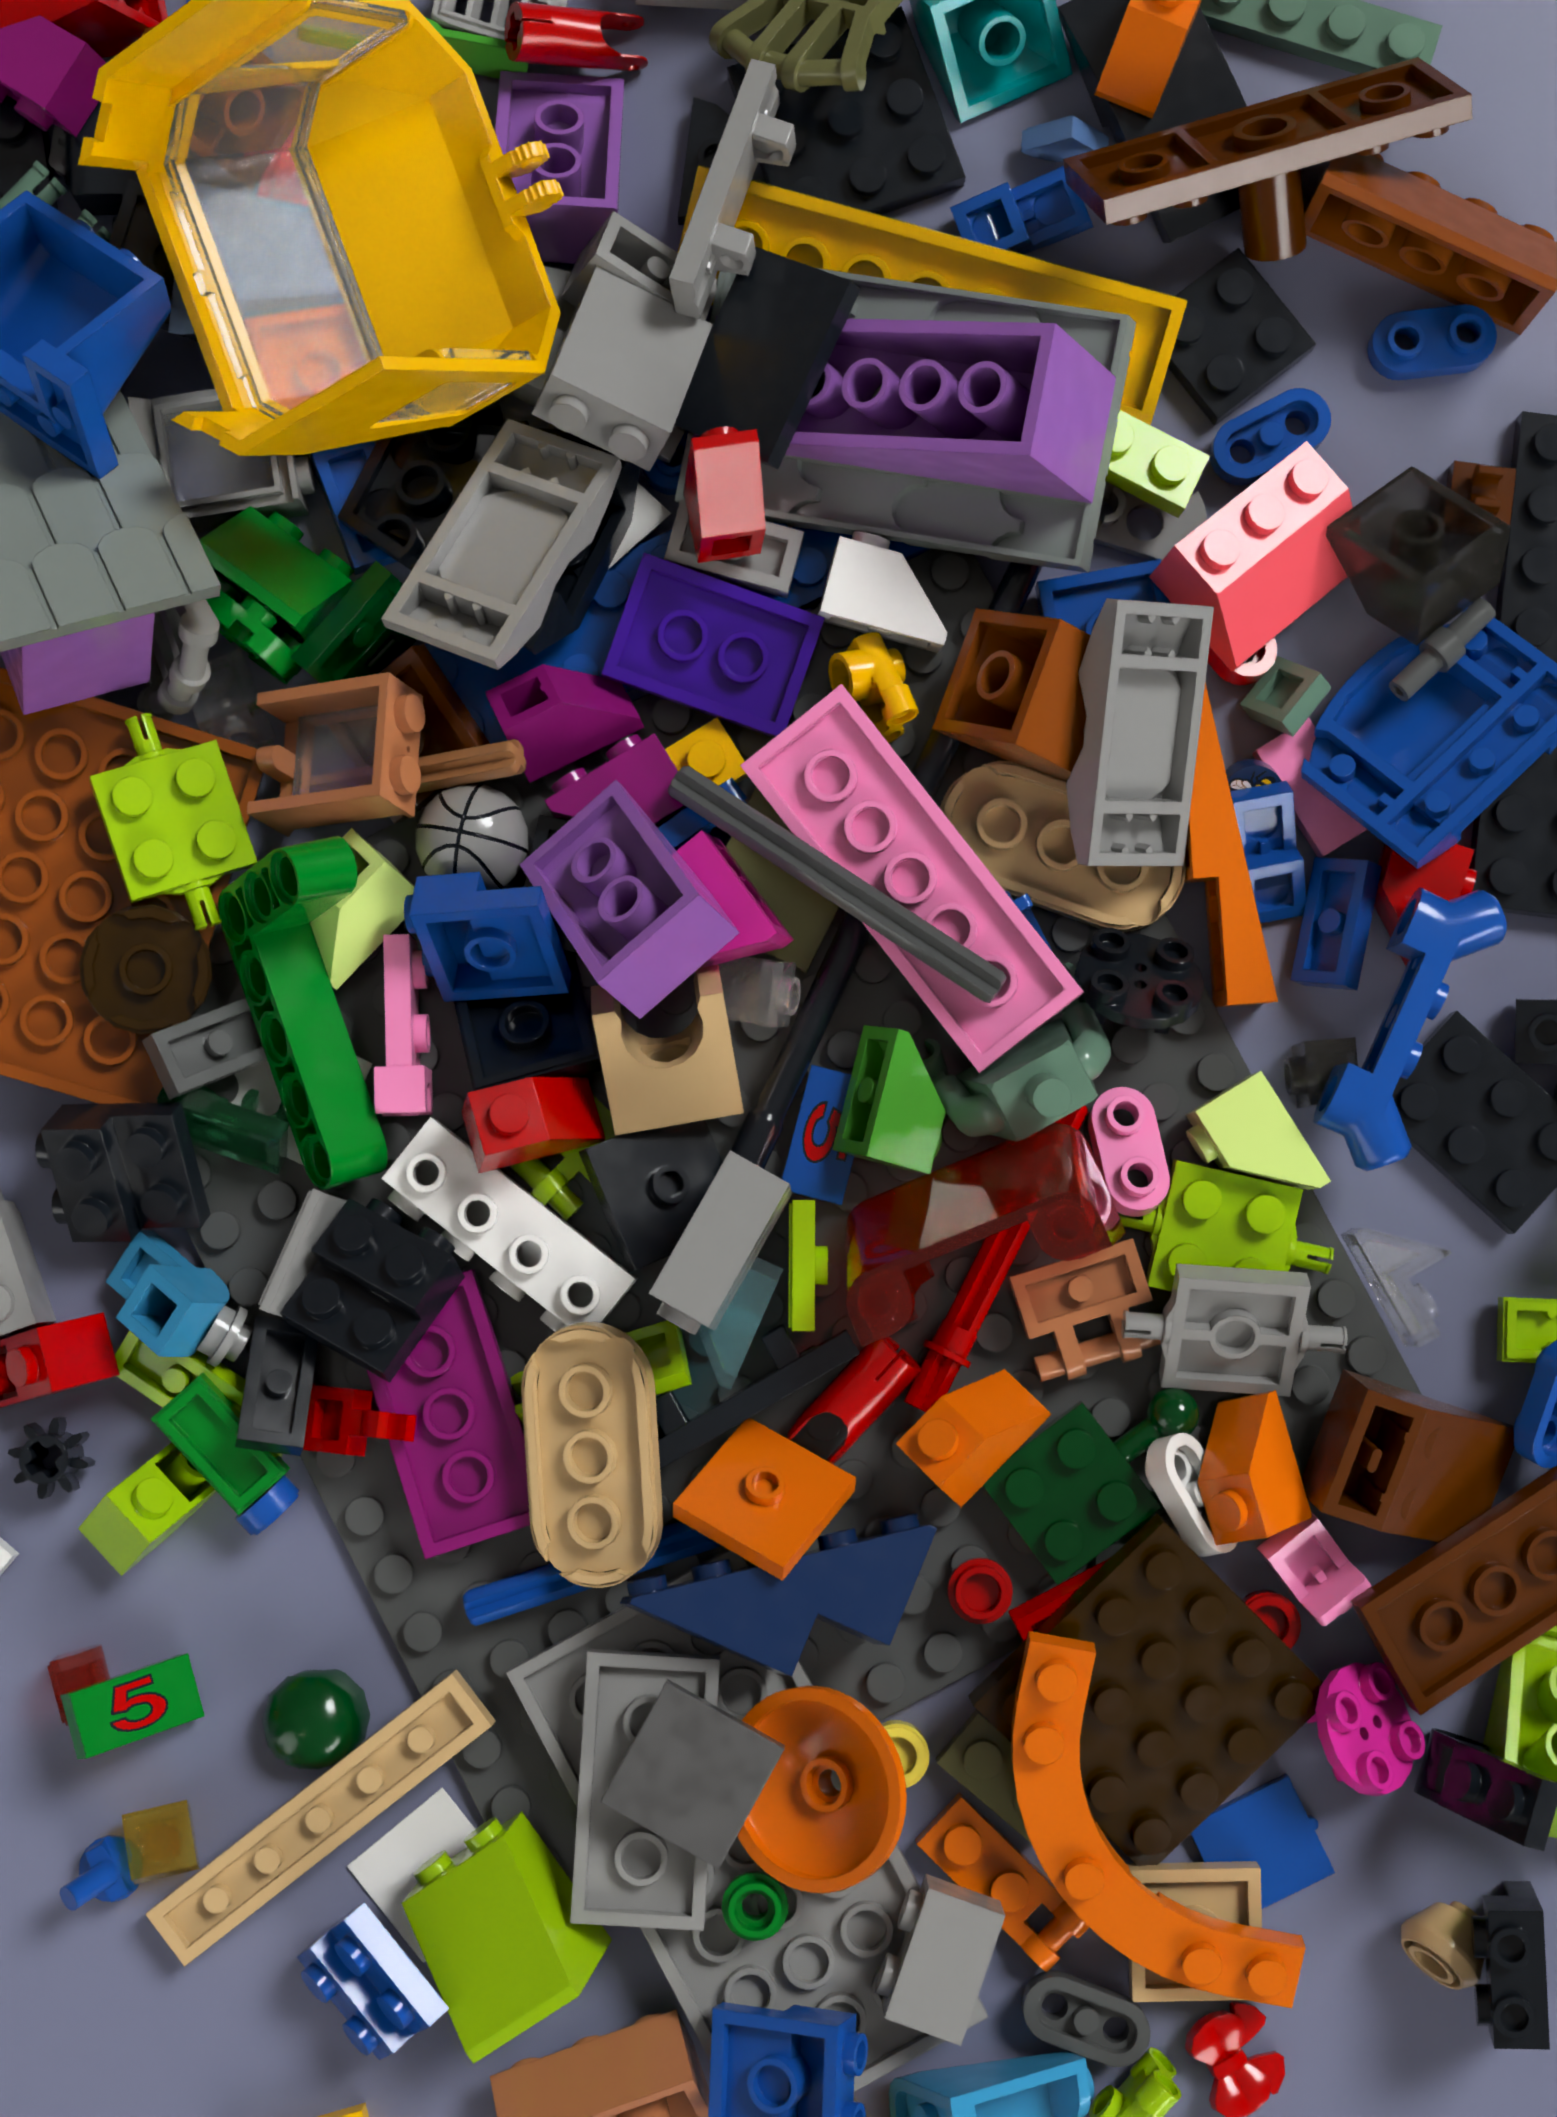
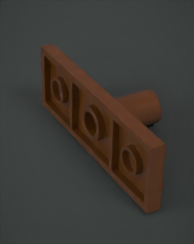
[1063,57,1473,262]

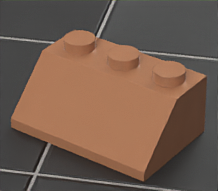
[490,2010,709,2117]

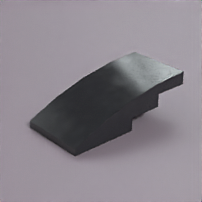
[1057,0,1247,243]

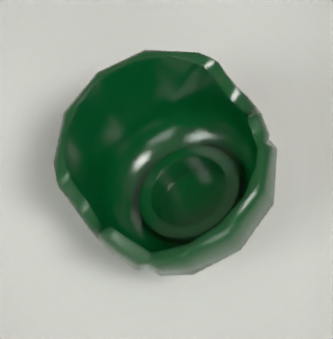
[262,1669,370,1769]

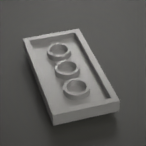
[570,1649,720,1931]

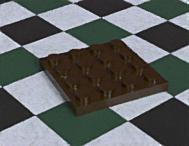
[968,1514,1323,1866]

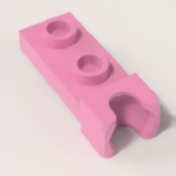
[374,934,433,1117]

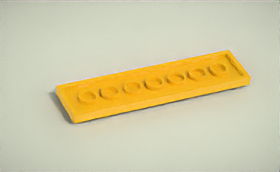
[677,166,1188,425]

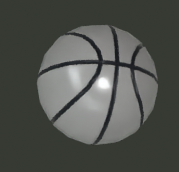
[415,784,528,890]

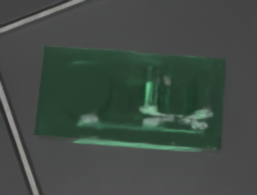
[157,1086,289,1175]

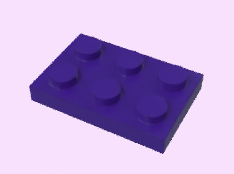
[601,553,825,738]

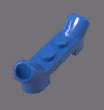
[1313,887,1507,1171]

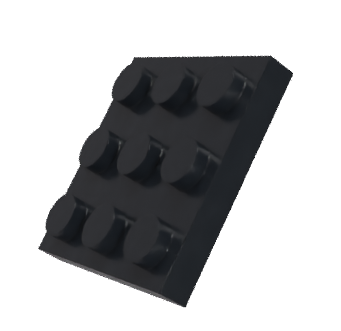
[727,6,966,215]

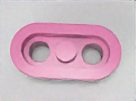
[1088,1087,1170,1217]

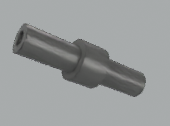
[1389,598,1496,701]

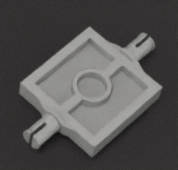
[1121,1263,1348,1397]

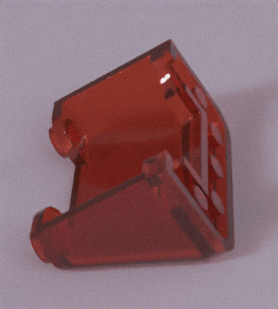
[845,1123,1126,1347]

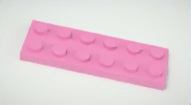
[740,684,1085,1073]

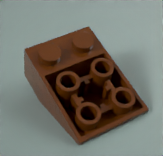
[1302,1369,1515,1542]

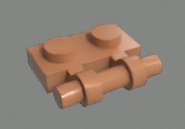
[1007,1238,1161,1382]

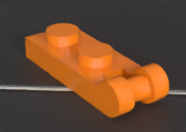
[915,1792,1089,1972]

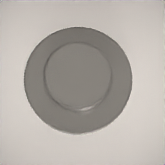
[196,1306,253,1367]

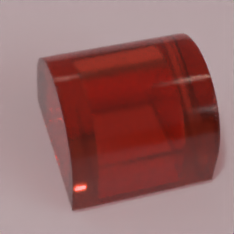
[47,1644,110,1726]

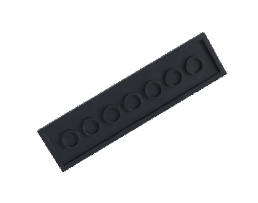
[1469,411,1557,919]

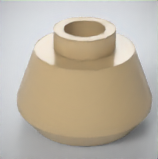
[1401,1901,1485,1990]

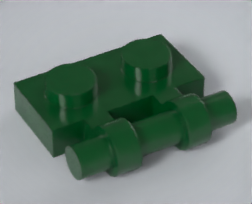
[291,561,417,683]

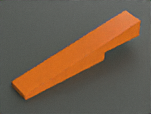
[1182,682,1278,1007]

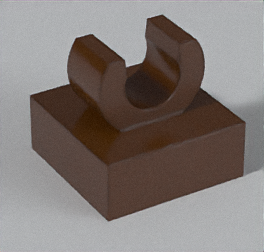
[1441,460,1516,536]

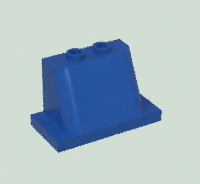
[0,190,171,479]

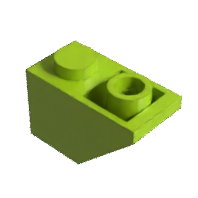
[78,1442,217,1576]

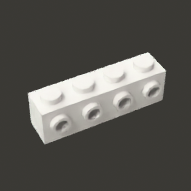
[381,1117,638,1332]

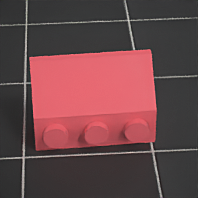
[1149,441,1365,672]

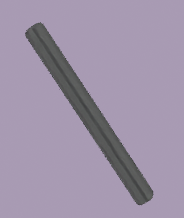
[668,766,1007,1003]

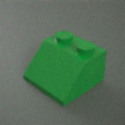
[199,506,354,644]

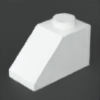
[817,531,948,653]

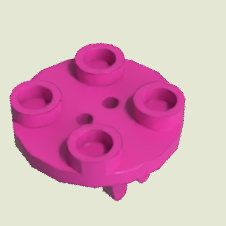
[1307,1662,1425,1796]

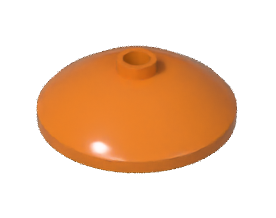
[737,1685,907,1893]

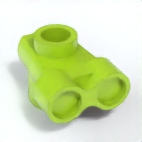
[1089,2047,1181,2117]

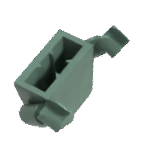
[922,962,1111,1142]

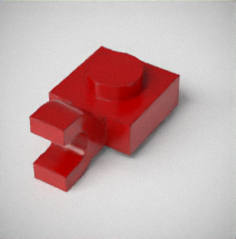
[303,1385,417,1457]

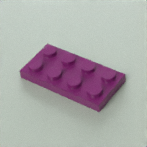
[366,1269,530,1559]

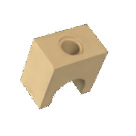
[591,964,744,1136]

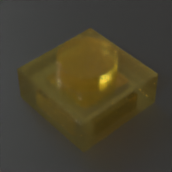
[122,1800,200,1884]

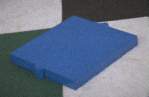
[1191,1773,1335,1909]

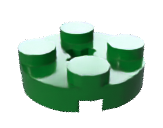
[206,573,302,685]

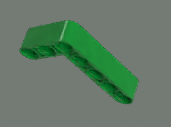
[218,835,388,1190]

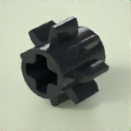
[8,1416,95,1499]

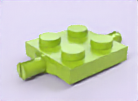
[89,713,258,931]
[1113,1159,1334,1292]

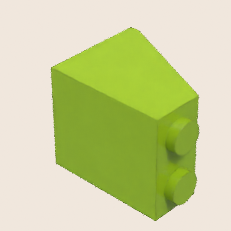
[401,1811,612,2064]

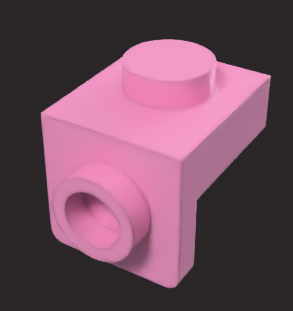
[1257,1512,1372,1626]

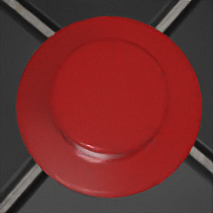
[947,1557,1013,1624]

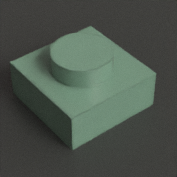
[1239,656,1332,736]

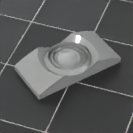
[381,419,622,670]
[1066,598,1214,866]

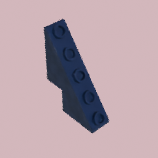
[620,1513,937,1676]

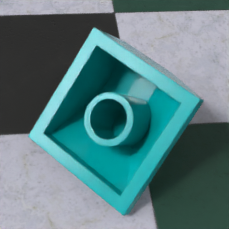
[909,0,1073,123]

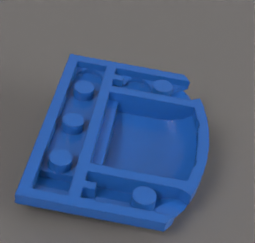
[1301,607,1557,869]

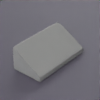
[258,1188,347,1317]

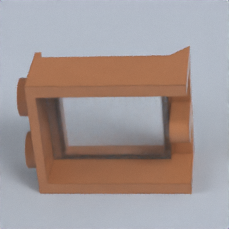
[247,672,425,837]

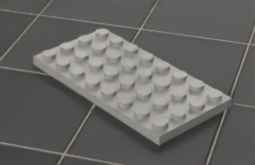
[506,1549,988,2092]

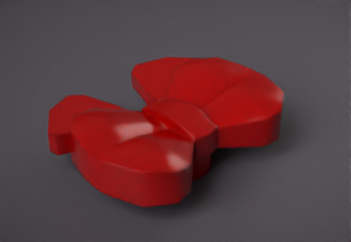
[1185,2001,1285,2117]

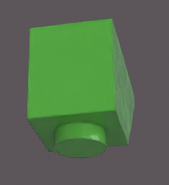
[832,1025,946,1174]

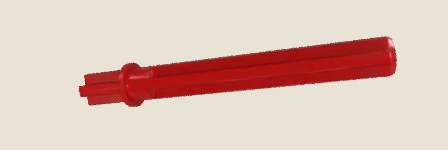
[904,1106,1088,1413]

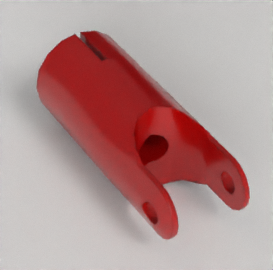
[504,1,648,71]
[786,1331,921,1464]

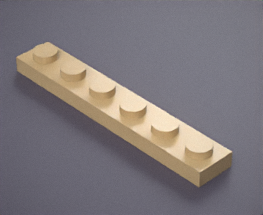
[145,1669,496,1967]

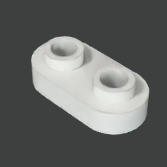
[1145,1433,1238,1557]

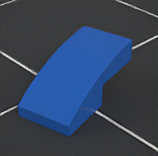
[950,166,1094,254]
[1230,781,1306,923]

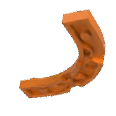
[1011,1631,1306,2008]

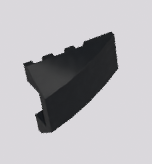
[338,411,640,655]

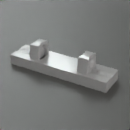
[669,59,796,319]

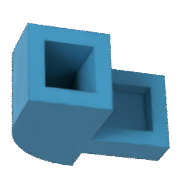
[106,1229,230,1357]

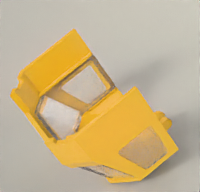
[78,0,564,456]

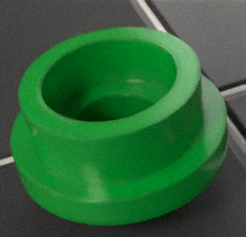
[722,1871,788,1941]

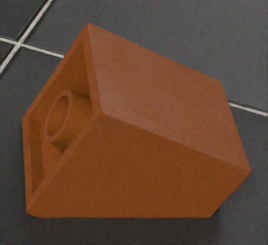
[932,608,1091,782]

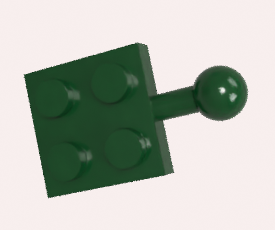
[983,1388,1199,1585]

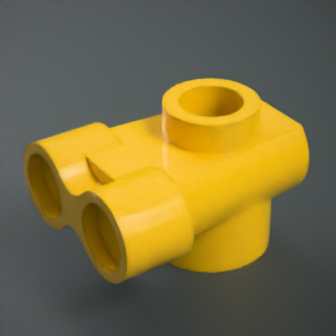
[828,632,919,743]

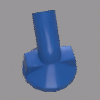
[60,1835,145,1911]

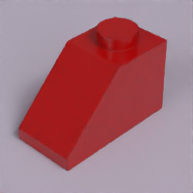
[462,1077,606,1173]

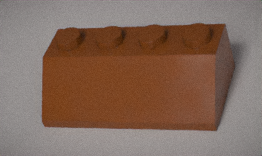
[1304,153,1557,335]

